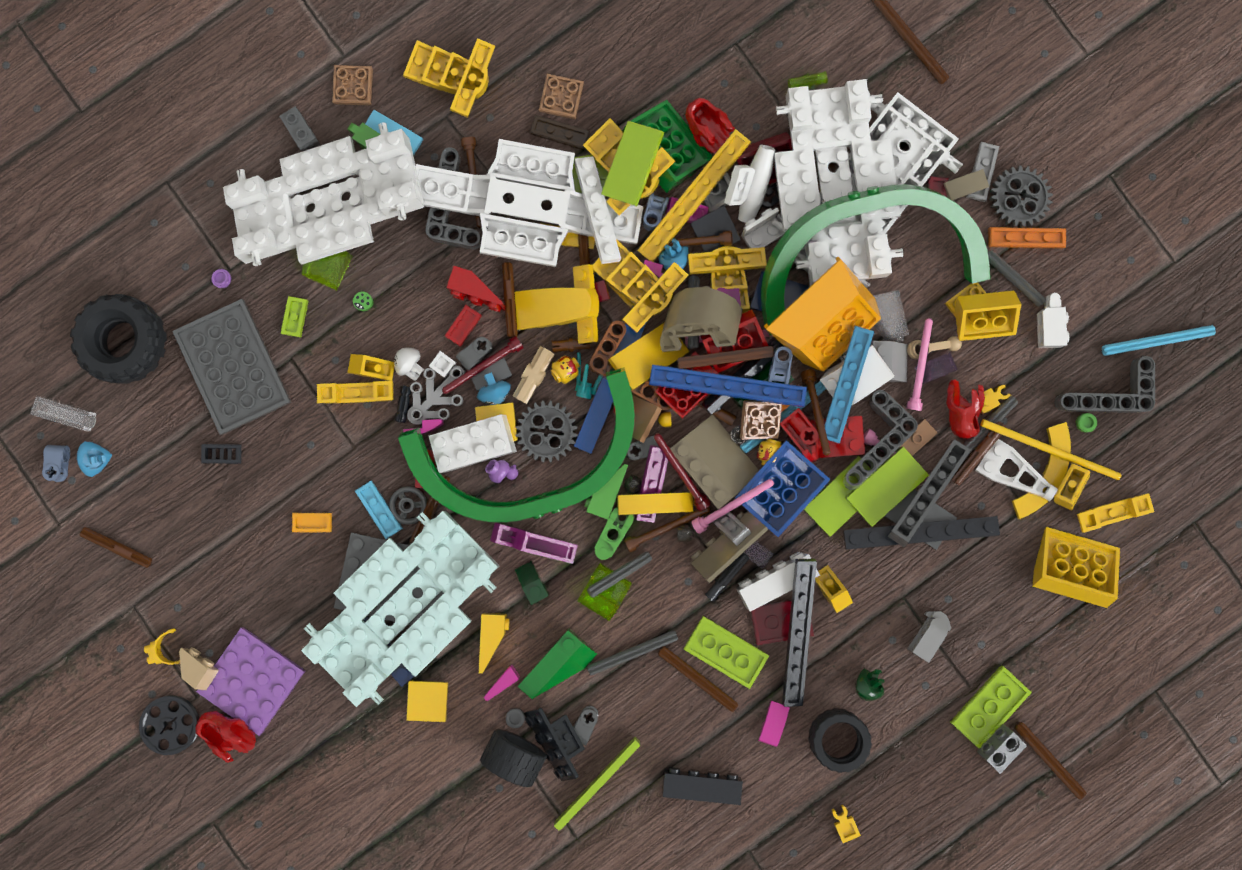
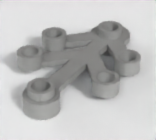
[407,366,465,425]

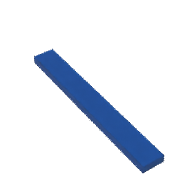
[574,306,647,454]
[649,365,807,408]

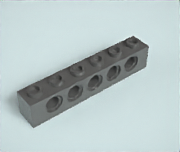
[888,439,971,547]

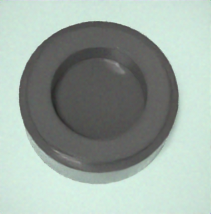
[506,708,525,728]

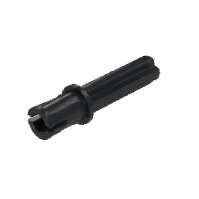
[705,552,749,602]

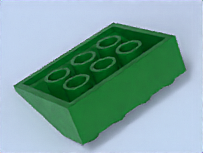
[622,100,713,193]

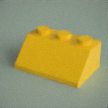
[955,290,1021,341]

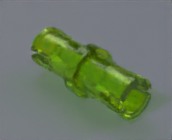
[788,71,828,89]

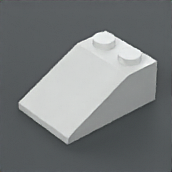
[820,345,894,405]

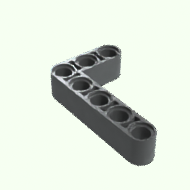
[426,147,482,250]
[1054,356,1155,413]
[843,390,918,490]

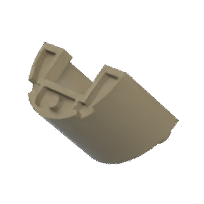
[660,286,743,352]

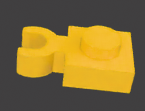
[981,385,1011,414]
[831,805,861,843]

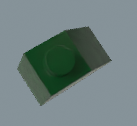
[515,561,550,605]

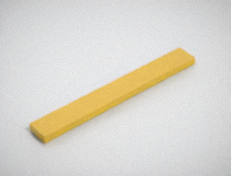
[637,129,751,262]

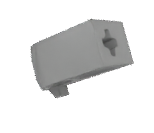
[907,611,951,663]

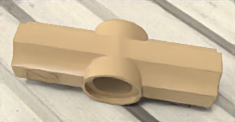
[513,346,555,404]

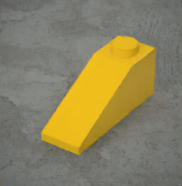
[479,613,510,673]

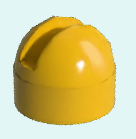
[658,412,672,427]

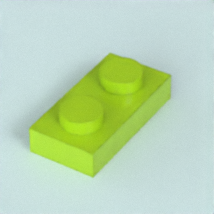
[281,296,309,338]

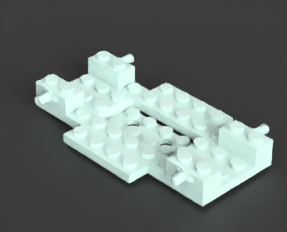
[301,511,500,707]

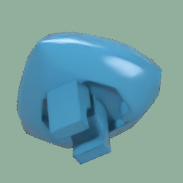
[658,238,689,270]
[477,372,511,405]
[77,441,112,477]

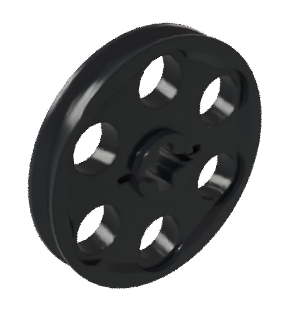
[139,695,199,755]

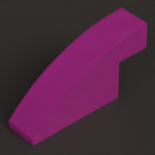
[490,522,578,564]

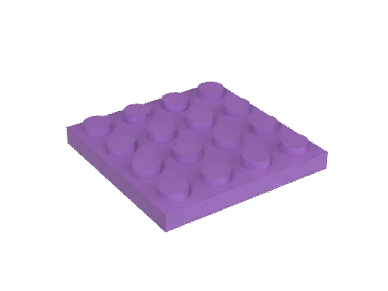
[196,627,305,736]

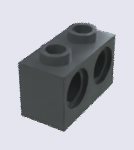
[279,106,320,152]
[977,724,1027,774]

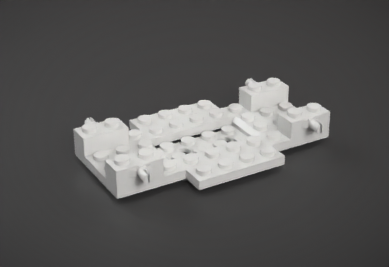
[774,79,903,286]
[223,122,424,266]

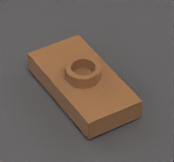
[897,419,938,456]

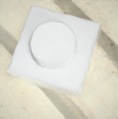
[429,351,456,378]

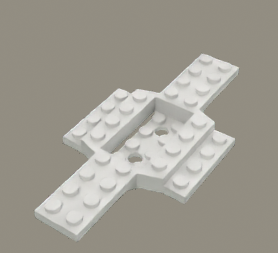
[416,139,643,267]

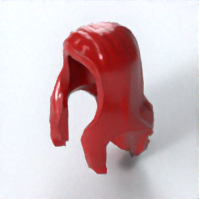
[685,98,735,154]
[946,380,985,439]
[195,711,256,763]

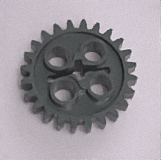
[989,166,1053,228]
[516,401,578,463]

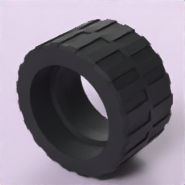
[808,708,872,773]
[480,729,547,787]

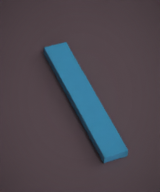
[824,325,874,443]

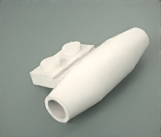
[724,145,775,223]

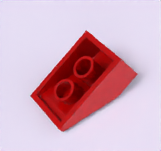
[808,416,865,458]

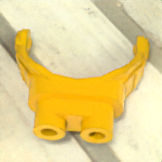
[144,628,180,665]

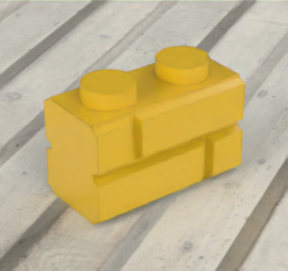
[1054,464,1090,510]

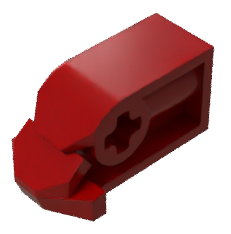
[780,408,821,462]

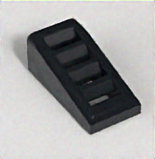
[201,444,242,464]

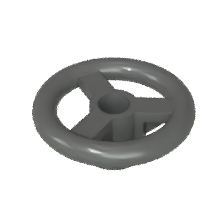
[389,486,427,525]

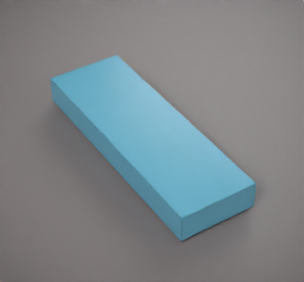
[365,110,423,155]
[355,481,403,539]

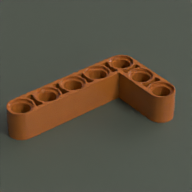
[588,321,670,411]

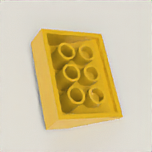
[1032,527,1120,608]

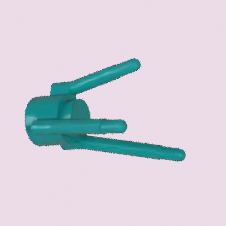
[575,352,602,399]

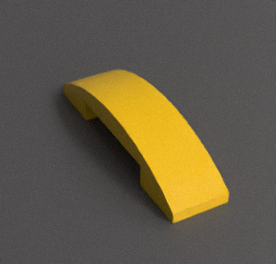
[317,381,393,403]
[617,493,693,515]
[1077,493,1154,533]

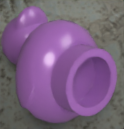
[485,459,518,483]

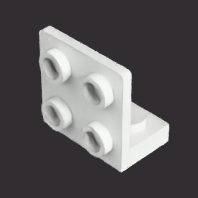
[741,208,785,249]

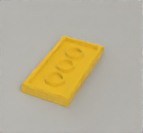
[608,322,689,391]

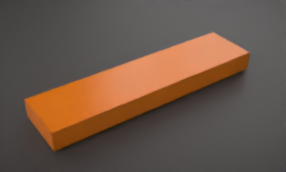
[988,227,1066,249]

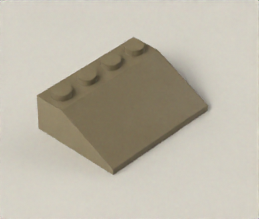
[670,414,759,510]
[690,511,768,583]

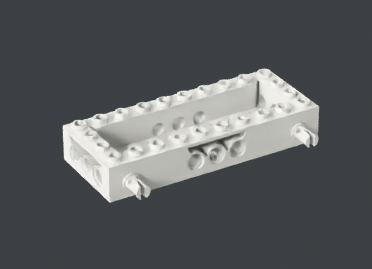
[771,92,963,288]

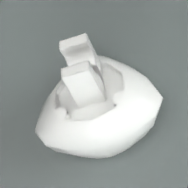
[394,347,424,381]

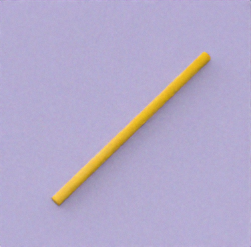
[980,419,1121,480]

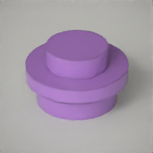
[211,269,231,288]

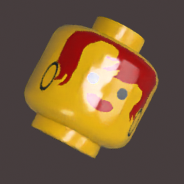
[550,355,580,384]
[757,439,782,465]

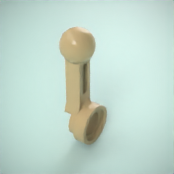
[907,336,962,360]

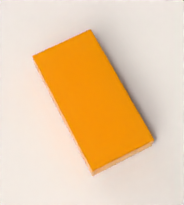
[292,513,332,532]

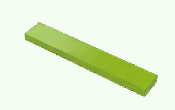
[554,737,640,831]

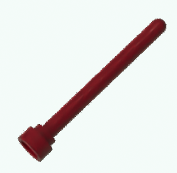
[442,336,524,394]
[654,433,711,511]

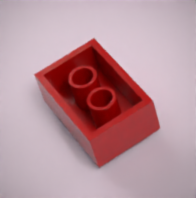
[700,309,768,373]

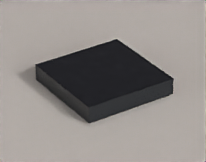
[690,205,741,253]

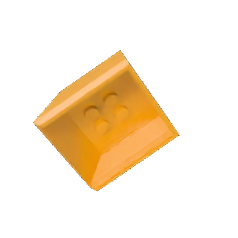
[764,257,881,372]

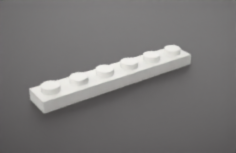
[574,156,621,264]

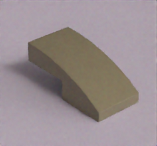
[943,169,989,200]

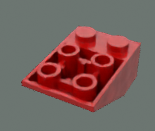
[446,266,505,312]
[655,352,718,419]

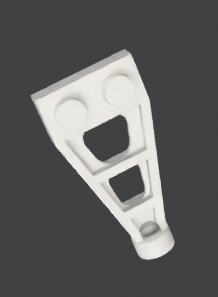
[975,439,1058,501]

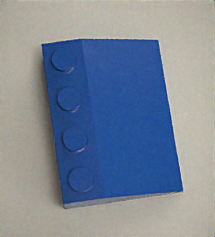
[735,441,830,537]

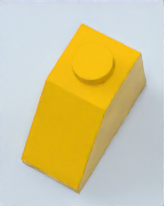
[347,354,394,381]
[815,565,853,613]

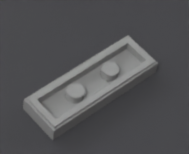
[966,142,999,202]
[713,512,751,546]

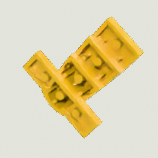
[403,38,495,118]
[583,118,675,216]
[593,239,688,333]
[688,246,767,313]
[515,264,599,344]

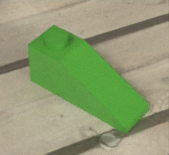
[584,464,628,520]

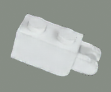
[1037,293,1069,348]

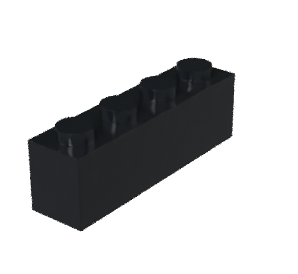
[662,767,743,805]

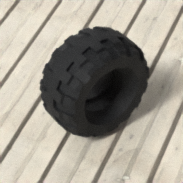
[70,294,167,384]

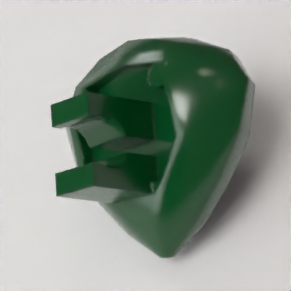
[855,668,885,701]

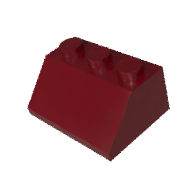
[736,132,793,184]

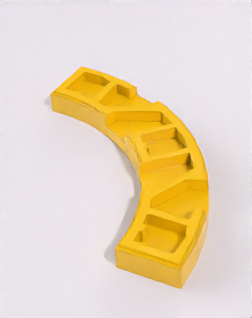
[1012,422,1071,519]

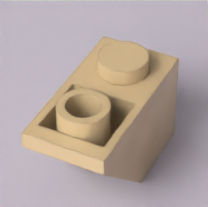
[179,647,219,690]

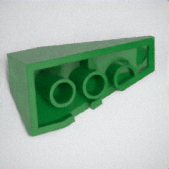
[518,628,597,699]

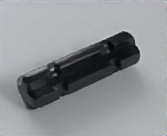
[395,385,411,423]

